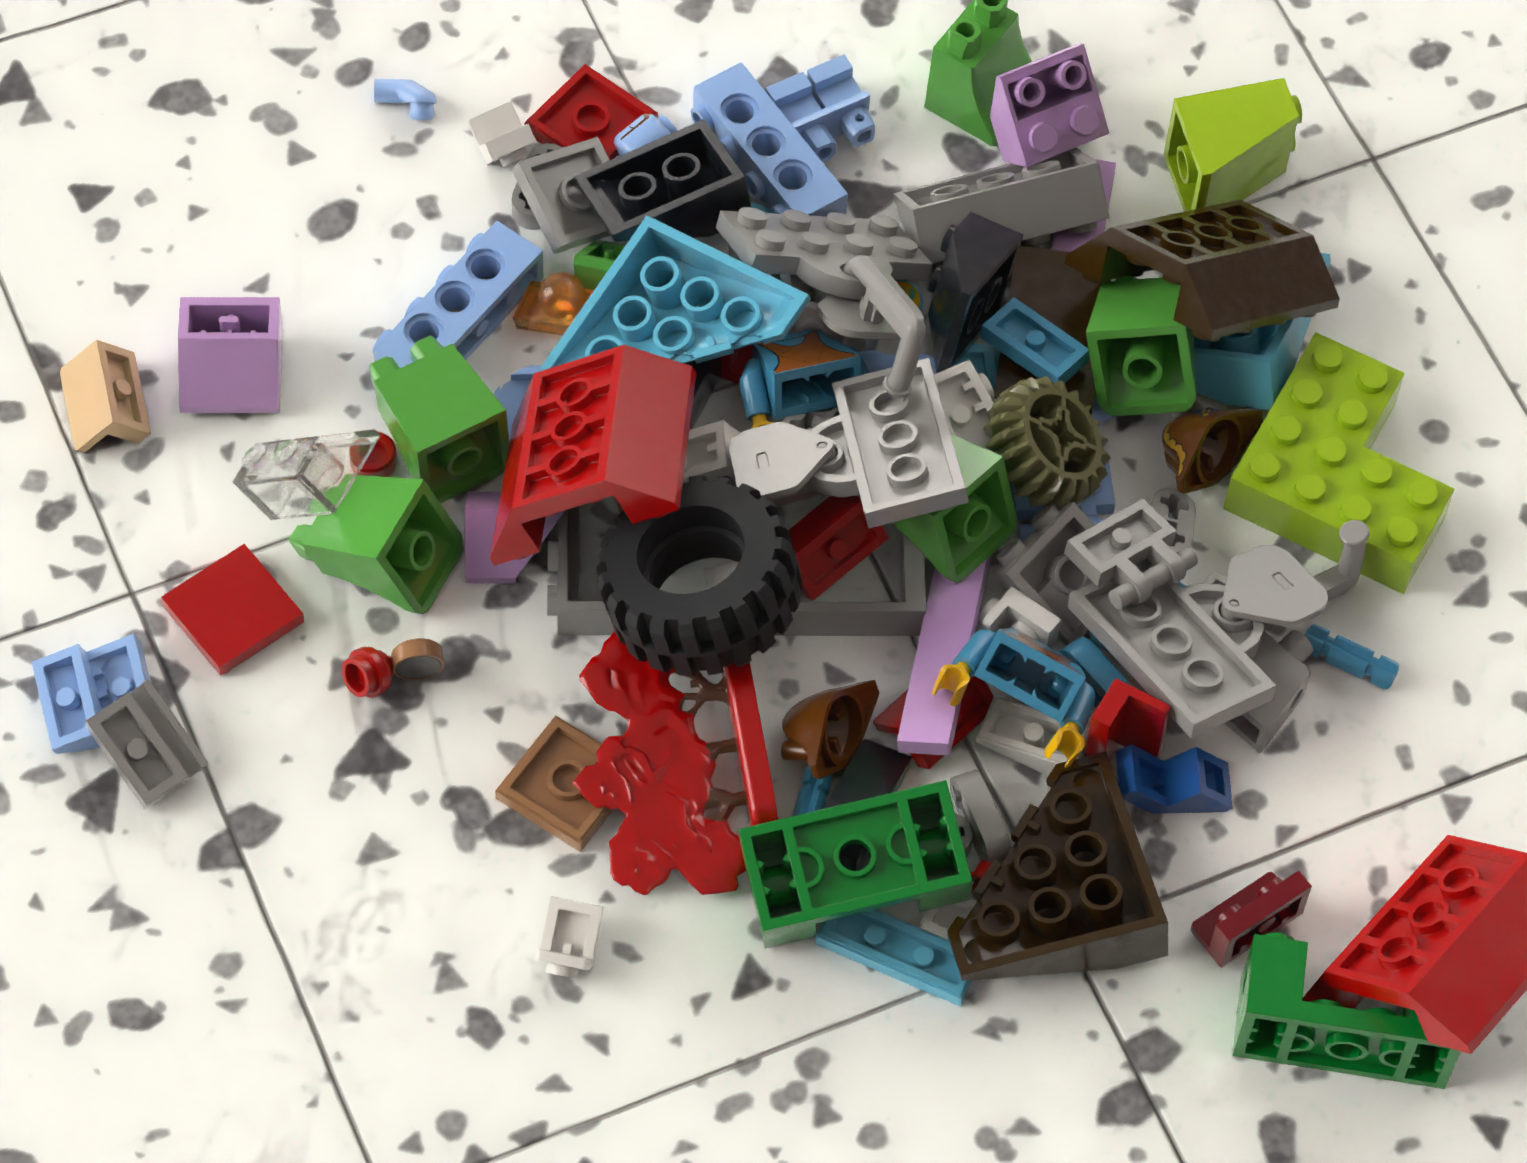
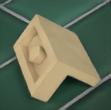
[60,339,151,453]

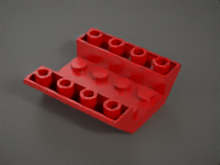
[490,345,696,566]
[1302,835,1527,1054]

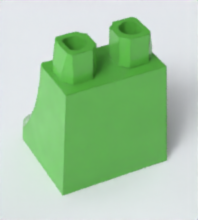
[924,0,1032,147]
[1086,276,1197,416]
[369,335,509,503]
[891,434,1017,583]
[289,474,464,614]

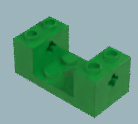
[738,780,972,949]
[1232,933,1461,1089]

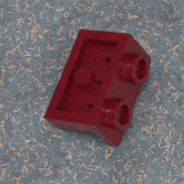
[1190,870,1312,968]

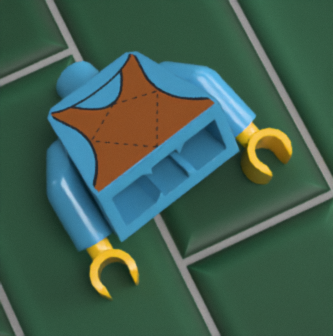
[740,329,870,429]
[932,628,1095,768]

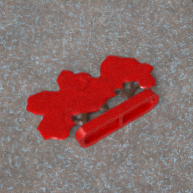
[572,631,778,895]

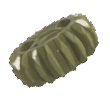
[983,376,1111,509]

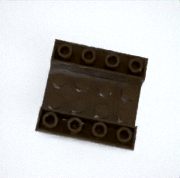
[1064,199,1340,341]

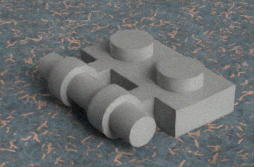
[1064,499,1198,609]

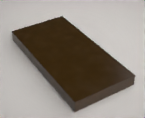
[993,246,1101,416]

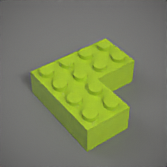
[1223,332,1455,594]

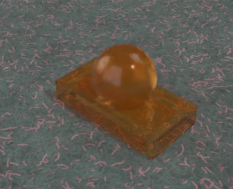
[512,272,594,335]

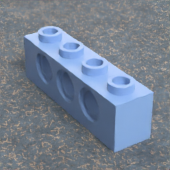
[690,62,848,216]
[373,221,544,368]

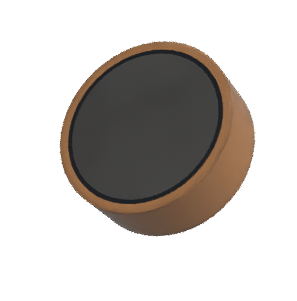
[391,638,444,680]

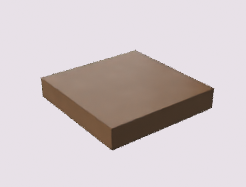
[495,715,614,852]

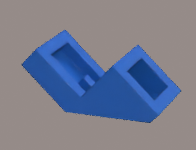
[1115,744,1233,814]

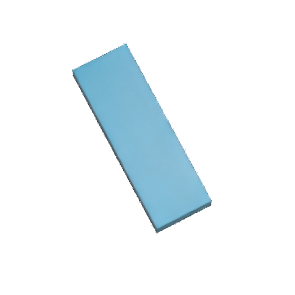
[815,909,973,1006]

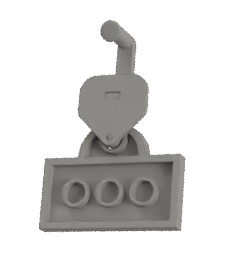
[716,207,932,398]
[683,358,969,529]
[1068,520,1370,739]

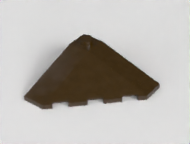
[947,752,1168,981]

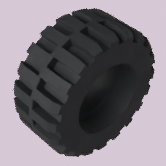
[596,476,802,677]

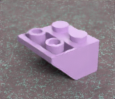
[990,43,1110,167]
[178,297,284,413]

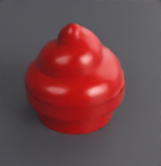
[342,646,394,698]

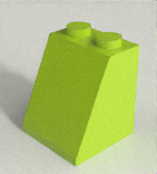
[1163,78,1302,211]

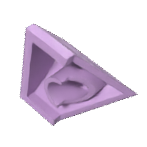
[465,492,566,583]

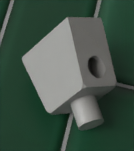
[1224,630,1313,753]

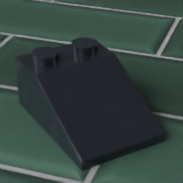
[574,119,752,242]
[928,212,1023,374]

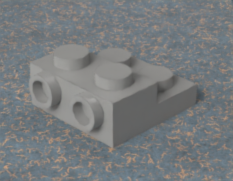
[993,502,1095,646]

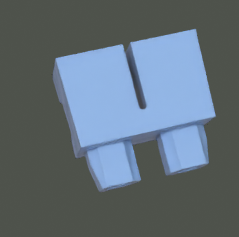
[765,54,875,162]

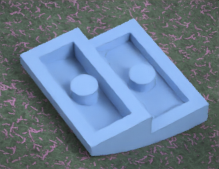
[32,633,151,754]

